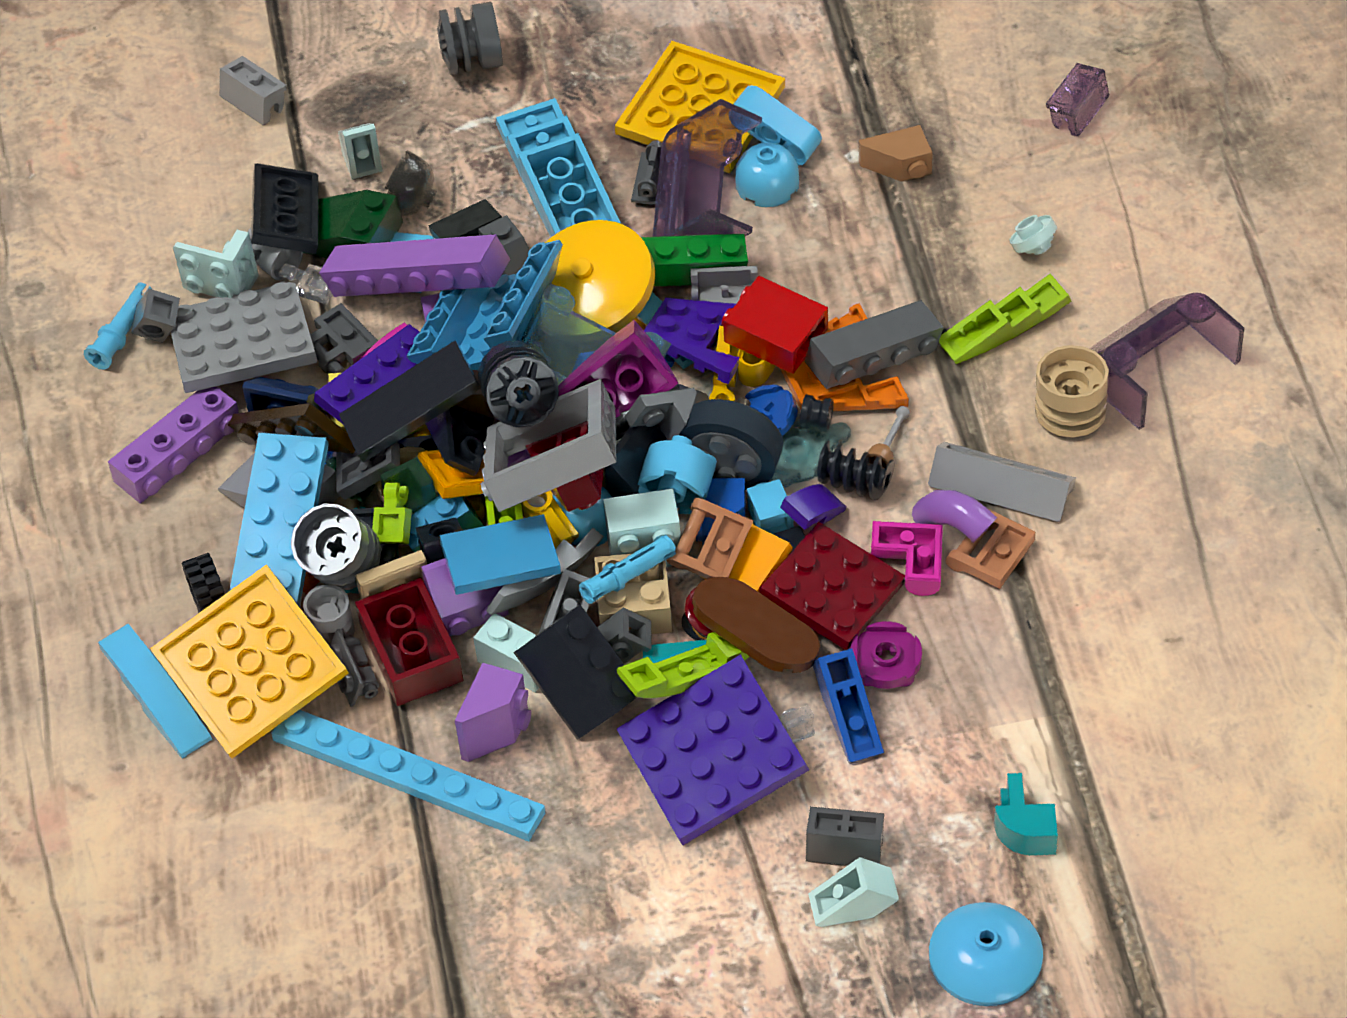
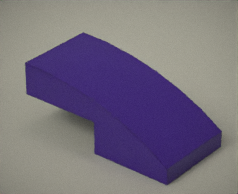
[780,484,847,530]

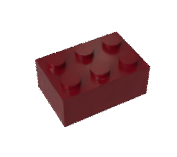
[355,577,464,706]

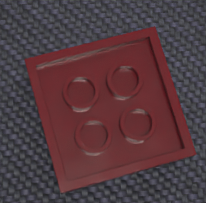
[759,522,905,650]

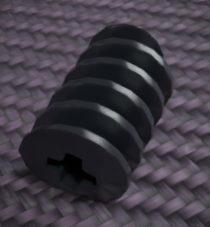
[817,440,895,500]

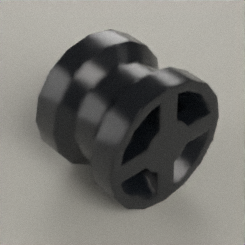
[800,394,834,432]

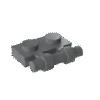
[310,303,378,374]

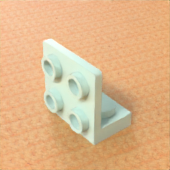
[173,230,259,298]

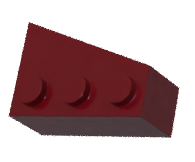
[525,421,604,512]

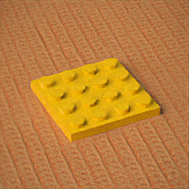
[615,41,785,173]
[150,564,349,759]

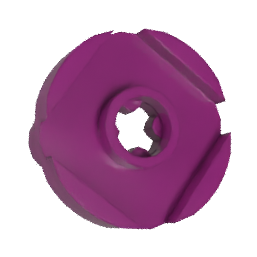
[850,621,922,689]

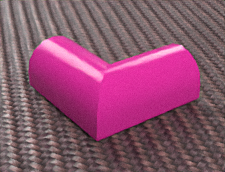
[871,521,943,596]

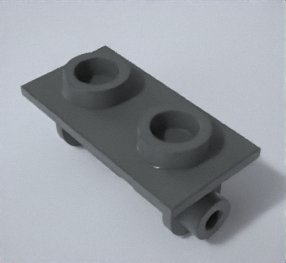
[631,140,673,205]
[329,629,379,707]

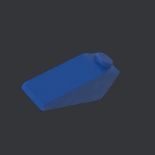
[813,648,884,763]

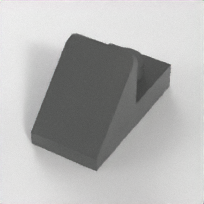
[625,388,697,440]

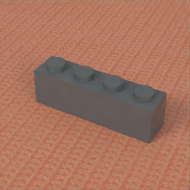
[804,300,943,389]

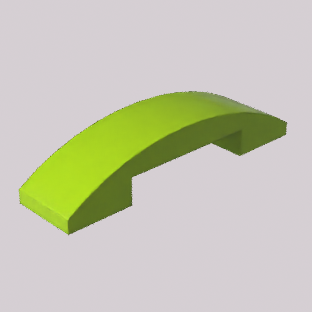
[617,632,750,698]

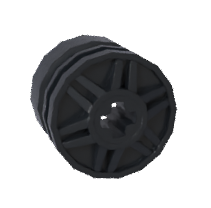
[478,340,559,428]

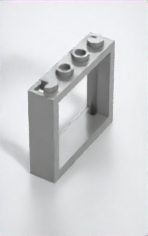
[481,379,616,512]

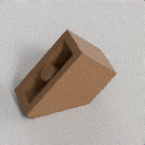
[859,125,932,182]

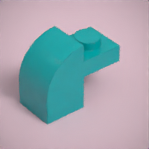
[994,773,1058,856]

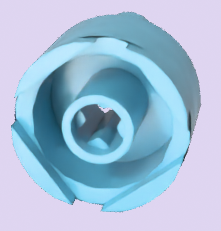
[638,435,717,514]

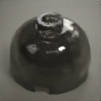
[385,150,437,217]

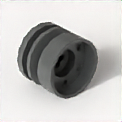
[437,1,503,75]
[291,504,382,590]

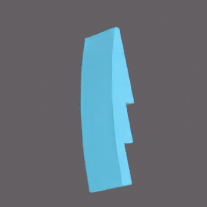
[98,624,212,759]

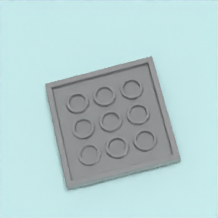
[171,281,317,393]

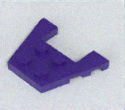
[644,298,739,384]

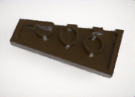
[228,403,355,454]

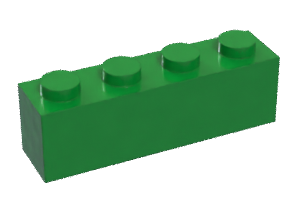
[641,234,748,286]

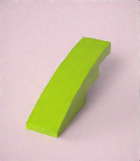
[939,274,1072,364]

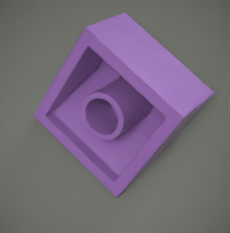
[421,558,509,636]
[455,663,531,762]

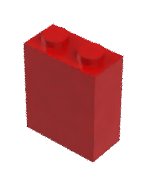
[721,276,828,374]

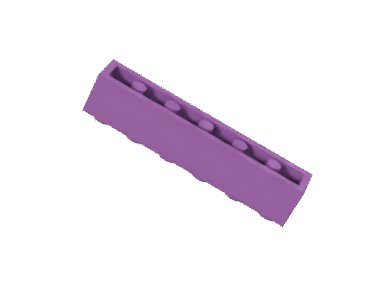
[319,234,510,297]

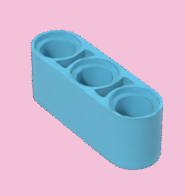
[729,85,822,165]

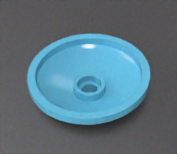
[929,902,1043,1006]

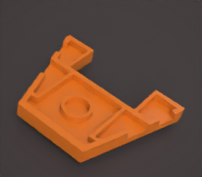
[780,303,909,411]

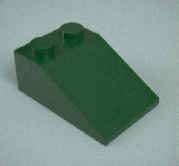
[303,190,403,258]

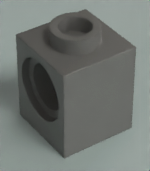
[131,288,180,343]

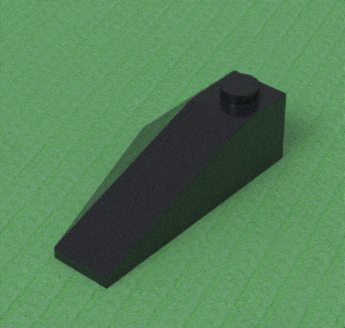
[426,405,494,477]

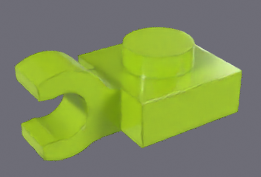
[372,483,412,544]

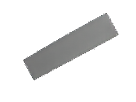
[486,528,604,615]

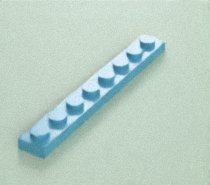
[271,710,546,842]

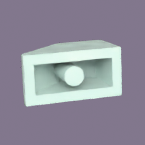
[338,123,382,180]
[808,857,899,927]

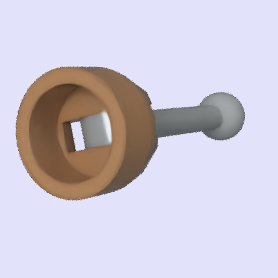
[868,406,910,468]

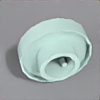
[1010,215,1057,255]

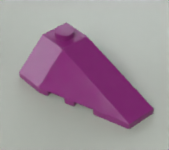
[558,320,678,417]

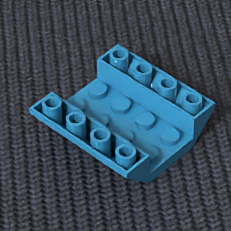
[406,240,563,370]

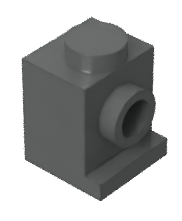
[597,607,651,663]

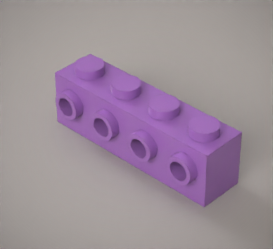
[108,386,239,504]

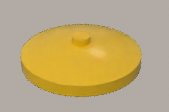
[533,220,655,342]

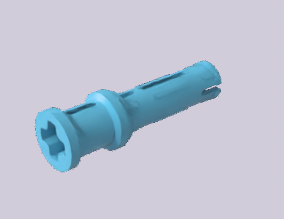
[84,283,152,370]

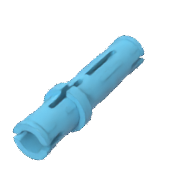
[579,535,676,604]

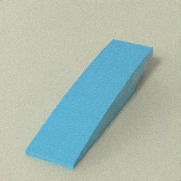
[496,98,621,237]

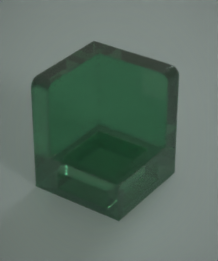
[380,457,436,513]

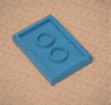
[440,514,561,595]

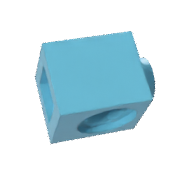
[747,479,794,534]

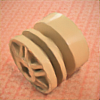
[1035,345,1109,438]

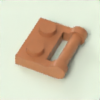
[667,498,753,579]
[945,509,1036,589]

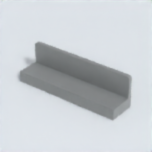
[928,442,1076,522]

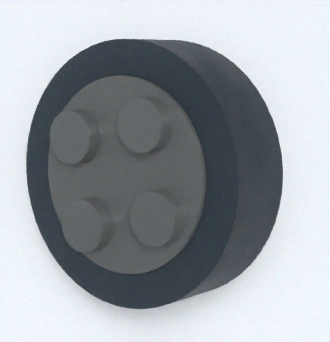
[679,398,783,490]

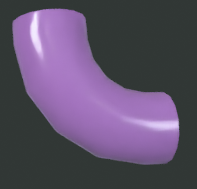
[912,490,997,543]

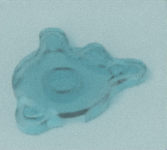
[770,414,851,488]

